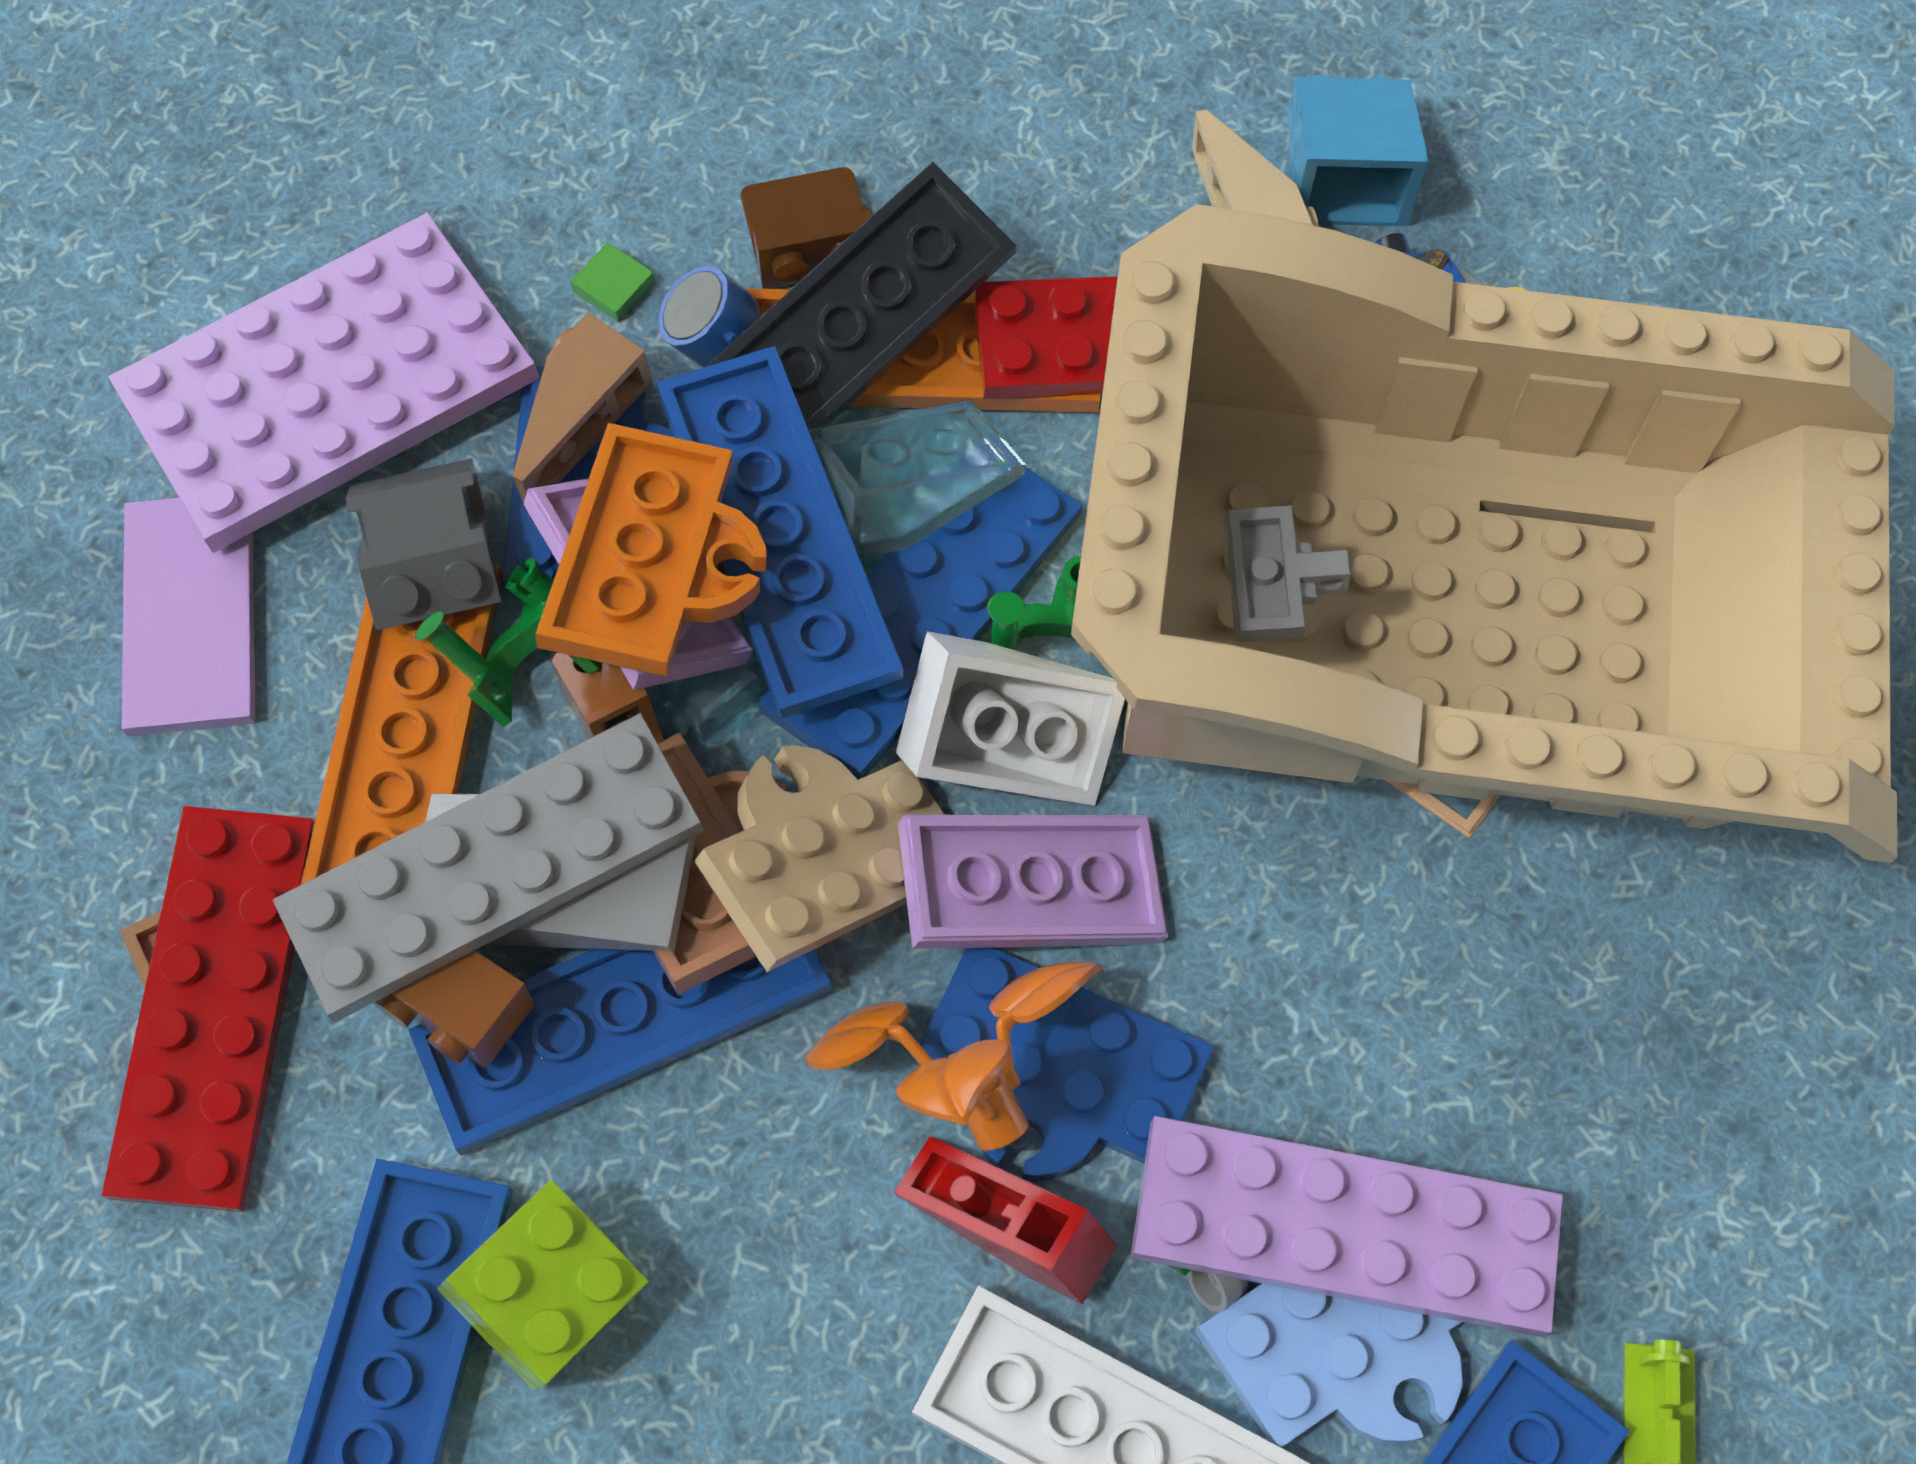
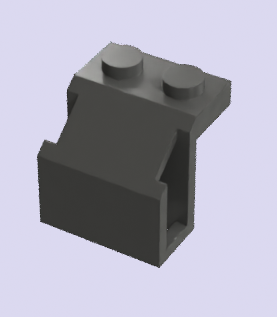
[346,458,502,631]

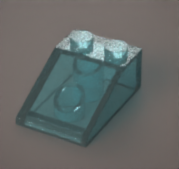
[809,400,1026,558]

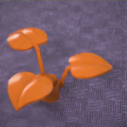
[804,962,1104,1151]

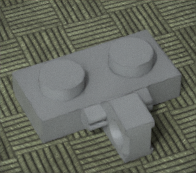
[1224,505,1350,642]

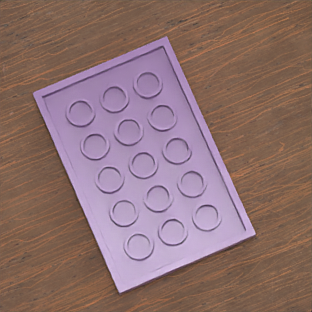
[108,213,540,554]

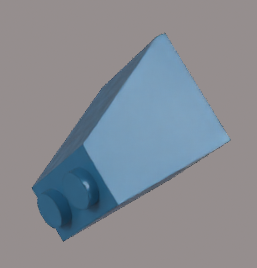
[1288,75,1428,227]

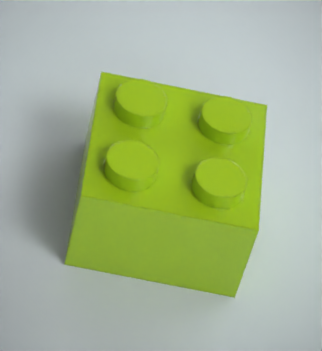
[437,1179,649,1391]

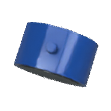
[658,265,760,368]

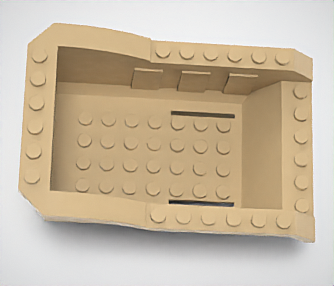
[1071,204,1897,863]

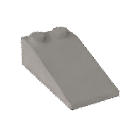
[425,794,697,951]

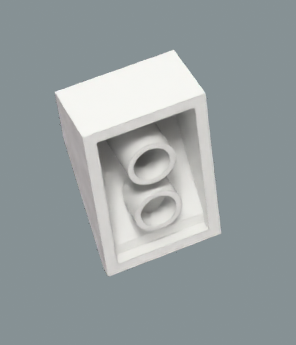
[896,631,1125,806]

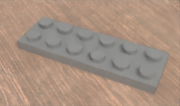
[273,713,703,1023]

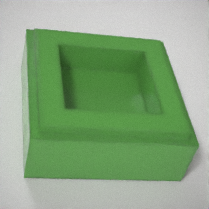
[570,242,655,322]

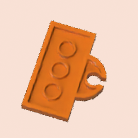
[536,423,767,677]

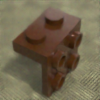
[741,167,873,289]

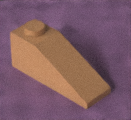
[513,312,653,504]

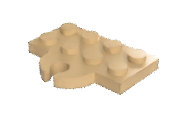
[695,745,945,972]

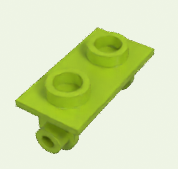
[1623,1340,1696,1464]

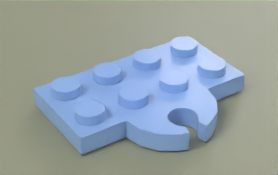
[1195,1284,1463,1448]

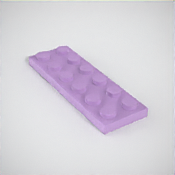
[1130,1116,1563,1337]

